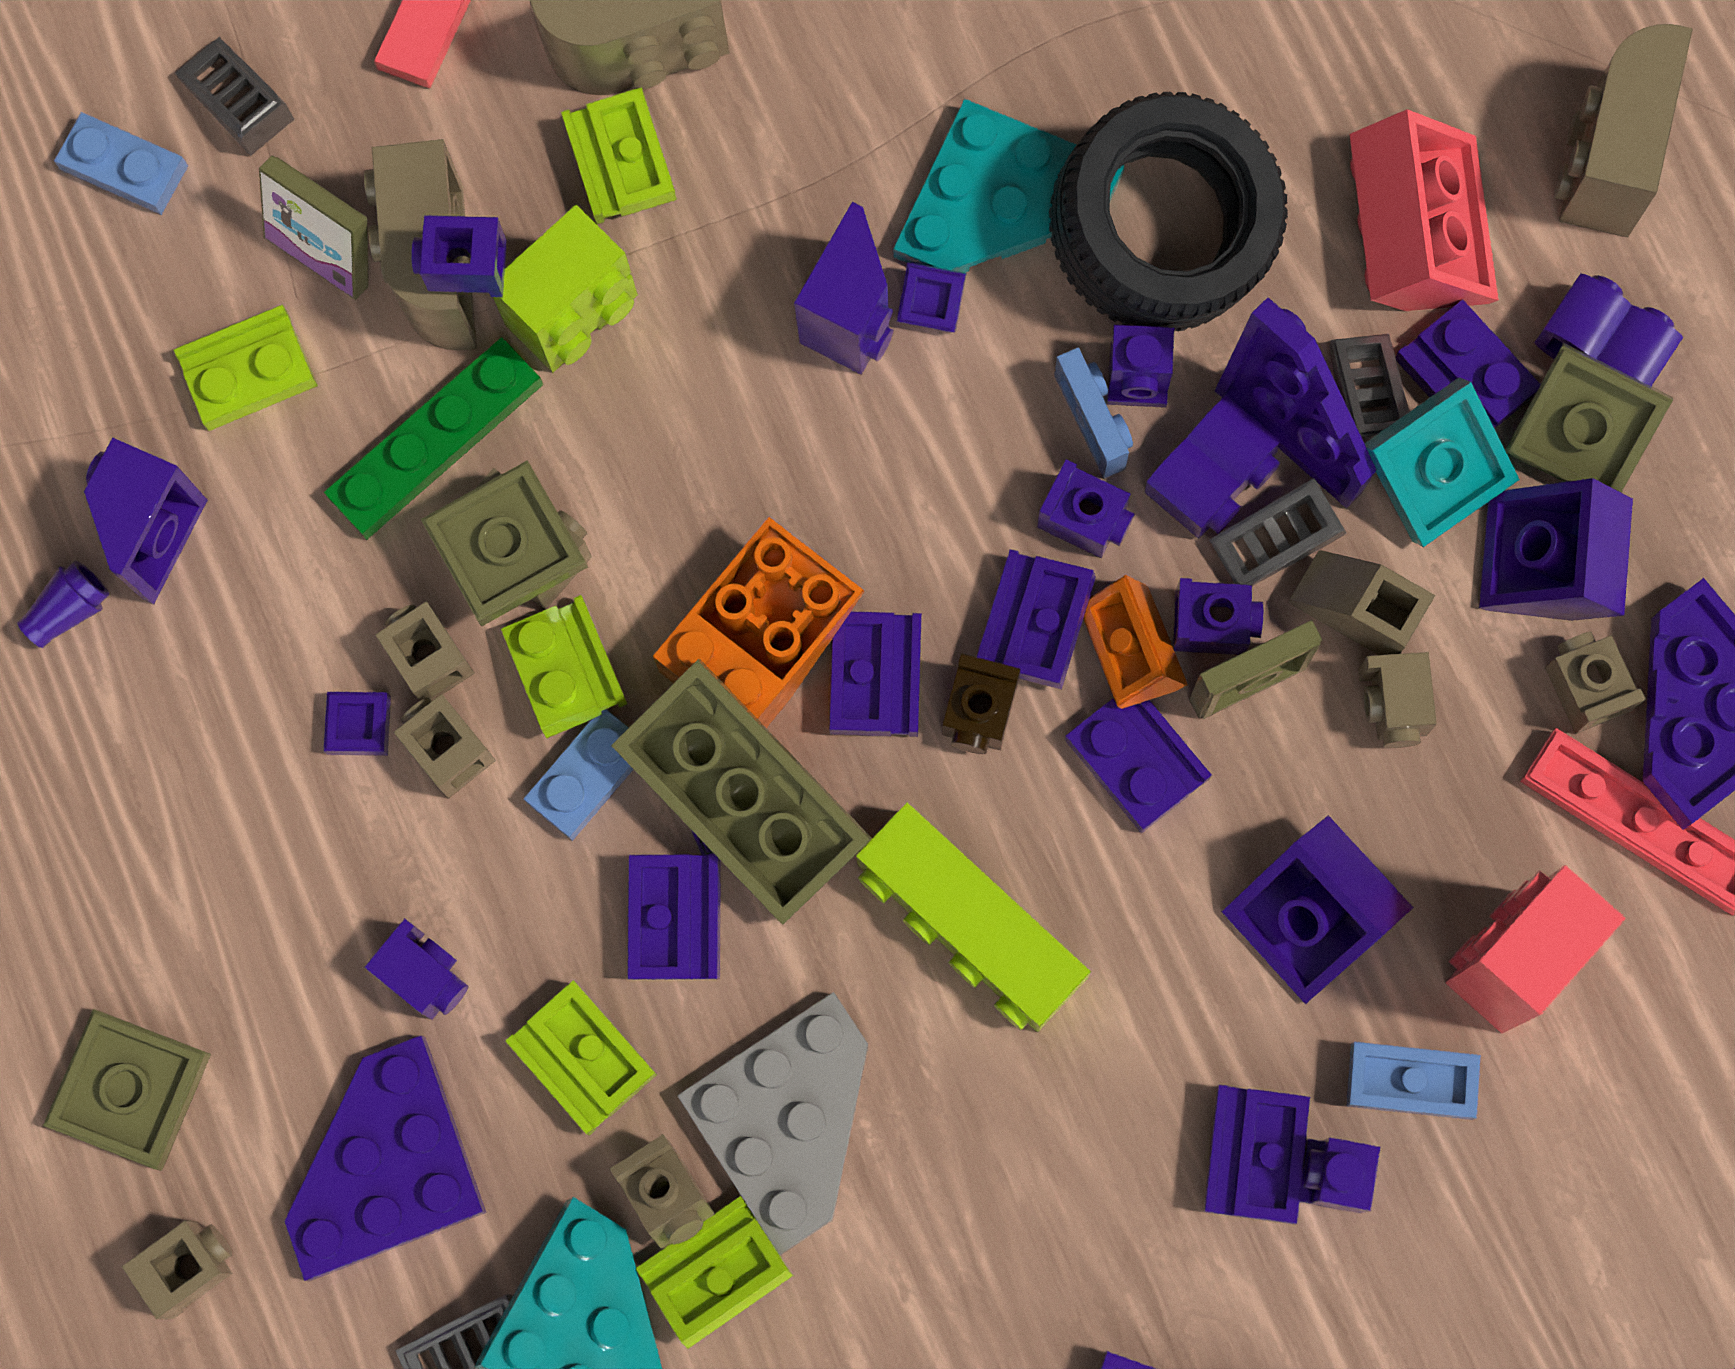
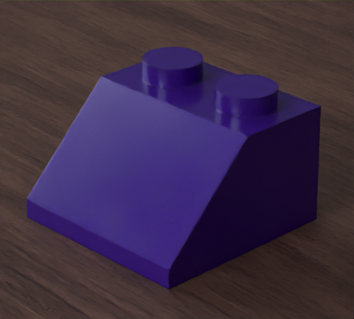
[794,202,894,375]
[84,437,208,604]
[1479,478,1633,621]
[1221,815,1414,1004]

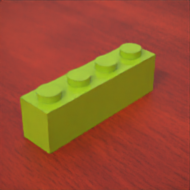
[856,802,1091,1033]

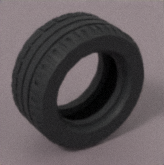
[1049,92,1288,332]

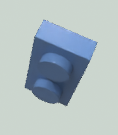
[54,112,188,215]
[1054,347,1133,479]
[524,709,634,841]
[1346,1042,1481,1120]

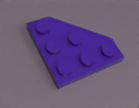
[1215,297,1377,509]
[1643,578,1735,830]
[285,1035,487,1281]

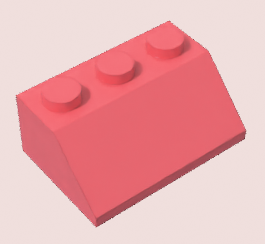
[1349,109,1498,311]

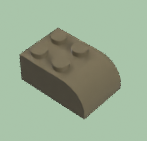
[530,0,729,95]
[1554,24,1693,237]
[364,139,477,350]

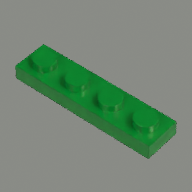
[324,337,543,540]

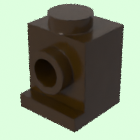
[942,653,1021,754]

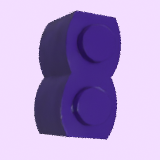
[1534,273,1683,386]
[1144,395,1281,539]

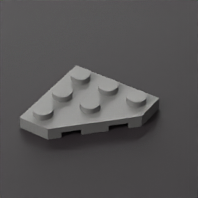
[677,992,869,1256]

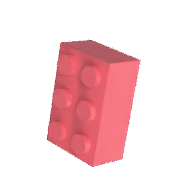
[1445,865,1626,1033]

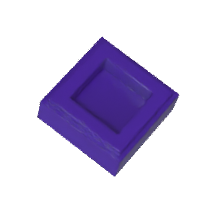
[897,262,967,333]
[324,692,391,756]

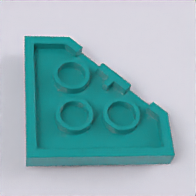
[893,99,1125,273]
[473,1197,662,1369]

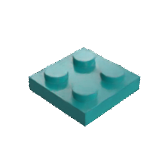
[1364,377,1520,547]

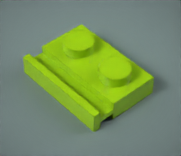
[561,87,677,224]
[174,304,318,431]
[501,595,627,739]
[505,980,657,1136]
[636,1196,793,1349]

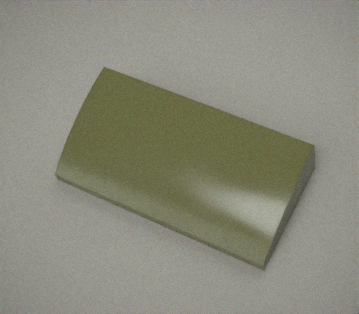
[611,659,872,925]

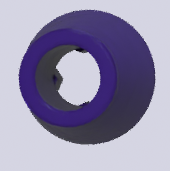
[17,561,109,648]

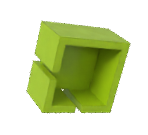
[493,205,638,373]

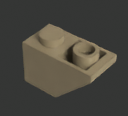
[1288,550,1436,655]

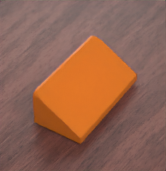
[1083,575,1187,709]

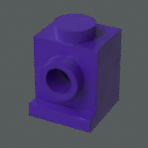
[412,215,507,297]
[1107,325,1174,408]
[1037,459,1135,558]
[1173,578,1264,655]
[365,919,469,1020]
[1300,1137,1380,1214]

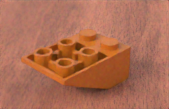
[653,517,864,728]

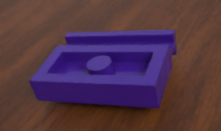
[1395,300,1541,429]
[977,549,1096,690]
[829,612,922,737]
[1065,698,1212,834]
[628,854,721,980]
[1203,1085,1310,1225]

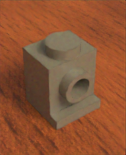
[375,601,475,701]
[1545,632,1646,734]
[1358,652,1437,748]
[394,694,496,798]
[610,1134,715,1249]
[122,1220,233,1319]

